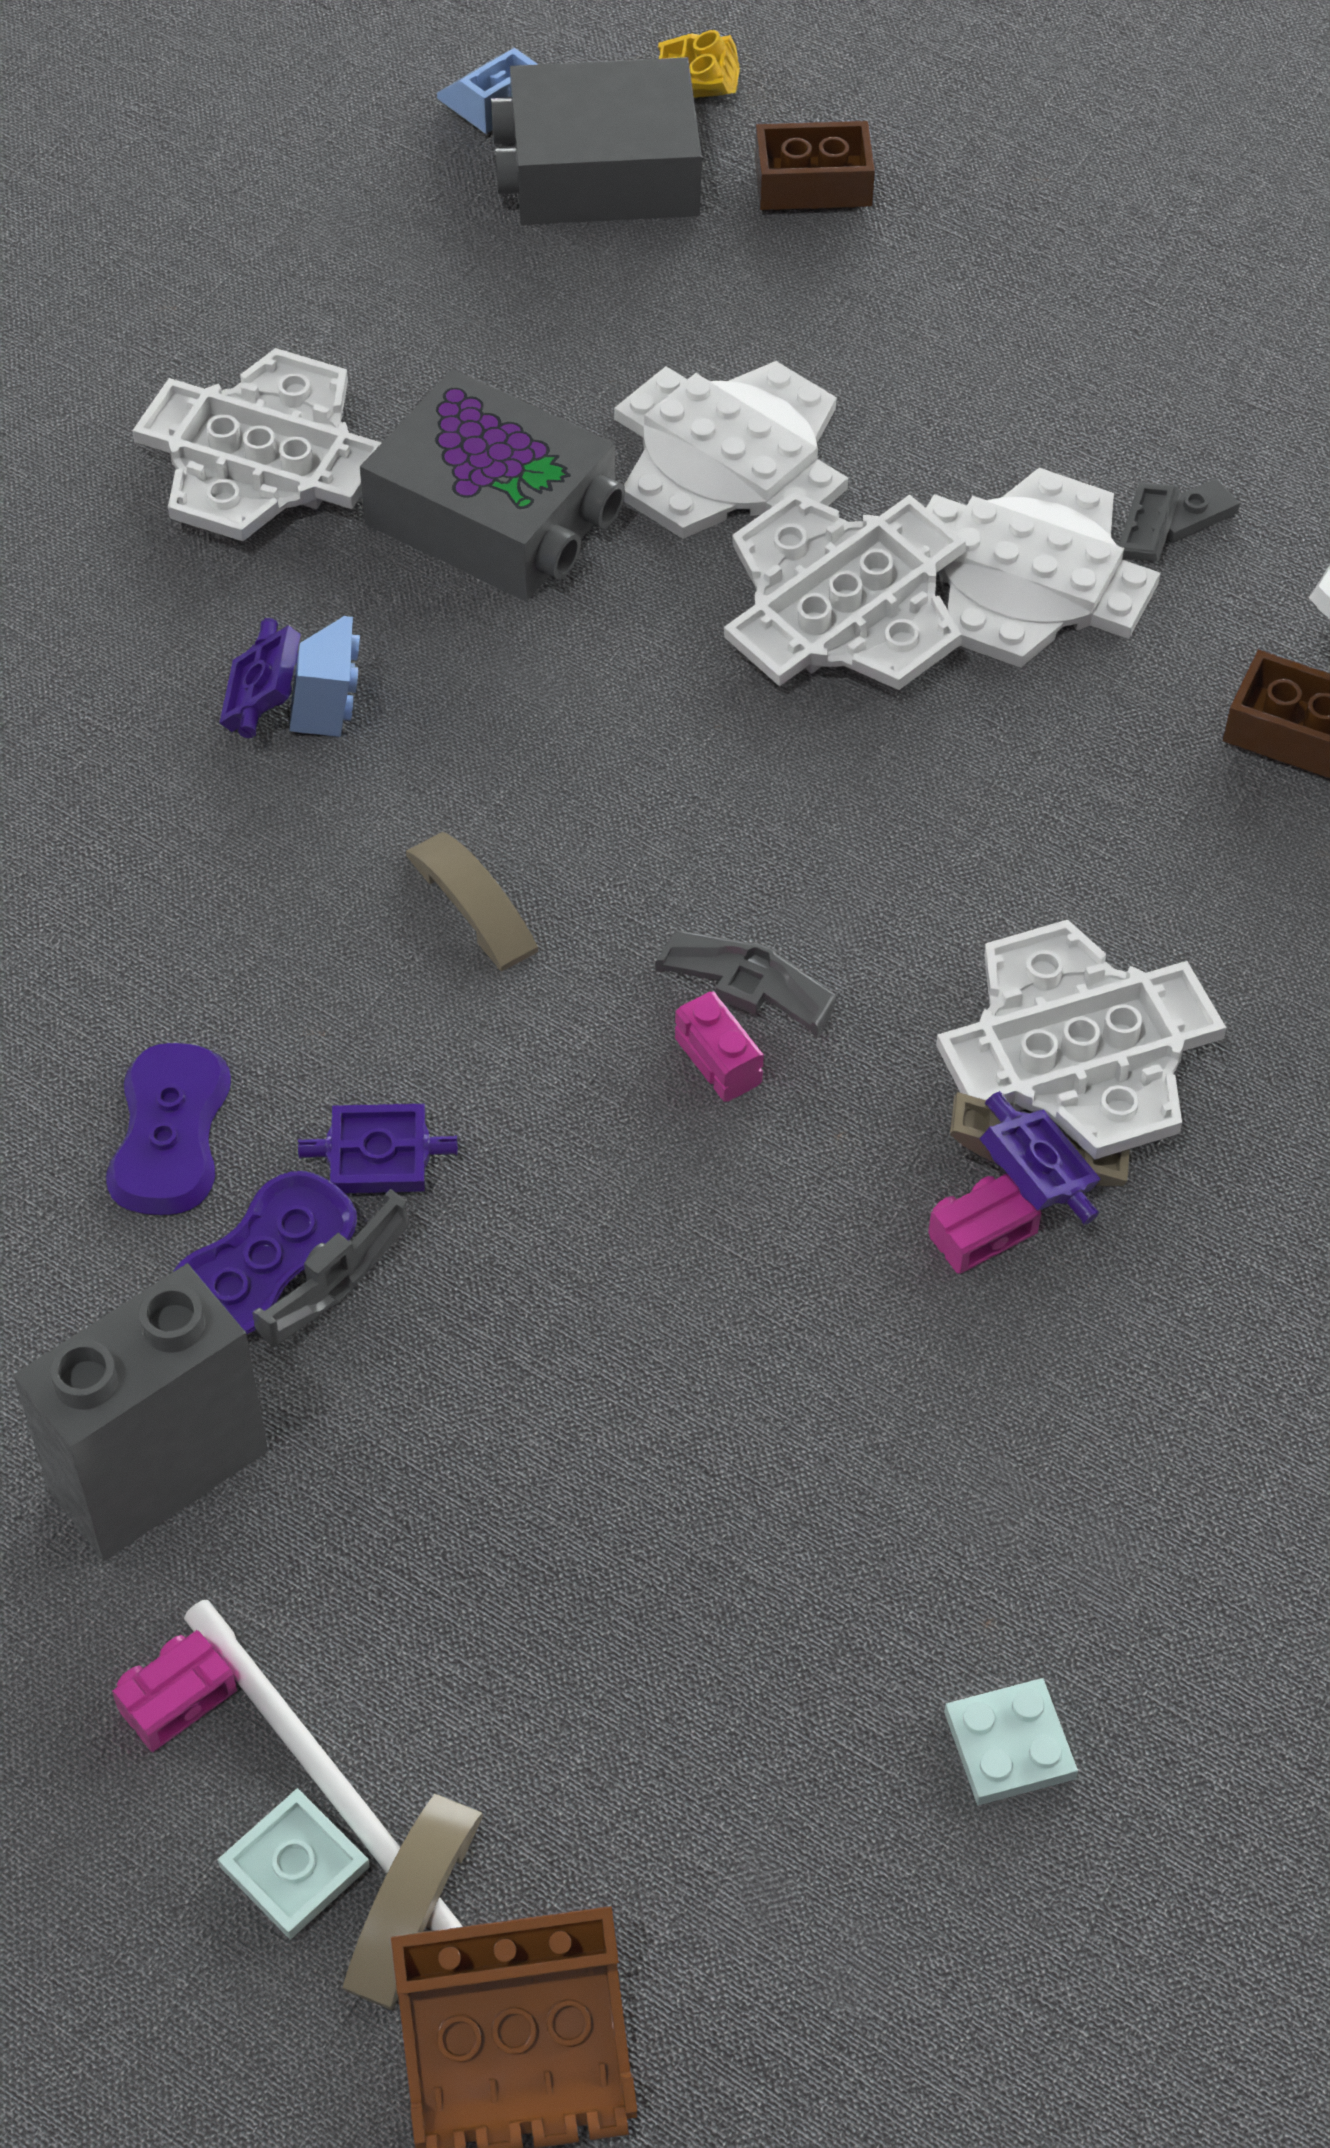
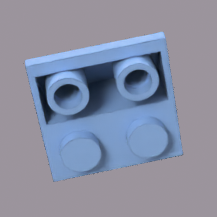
[437,48,538,134]
[290,616,360,737]

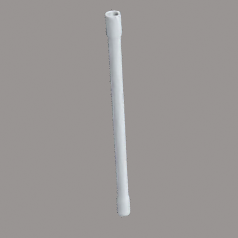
[184,1600,463,1931]

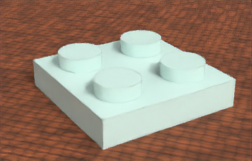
[944,1678,1078,1806]
[218,1788,370,1940]

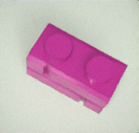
[675,991,764,1102]
[928,1173,1041,1274]
[112,1630,237,1752]

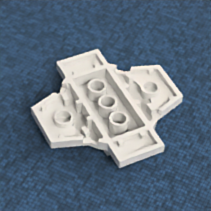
[132,348,381,541]
[614,361,848,539]
[926,468,1160,668]
[724,492,966,690]
[936,920,1226,1159]

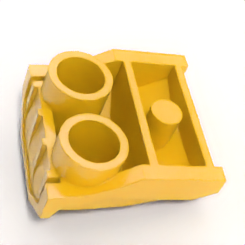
[658,30,740,98]

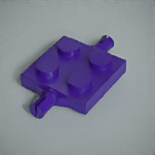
[219,618,301,738]
[979,1091,1101,1225]
[298,1104,458,1193]

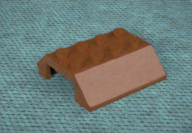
[391,1906,637,2148]

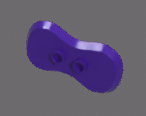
[106,1043,231,1215]
[173,1171,357,1334]

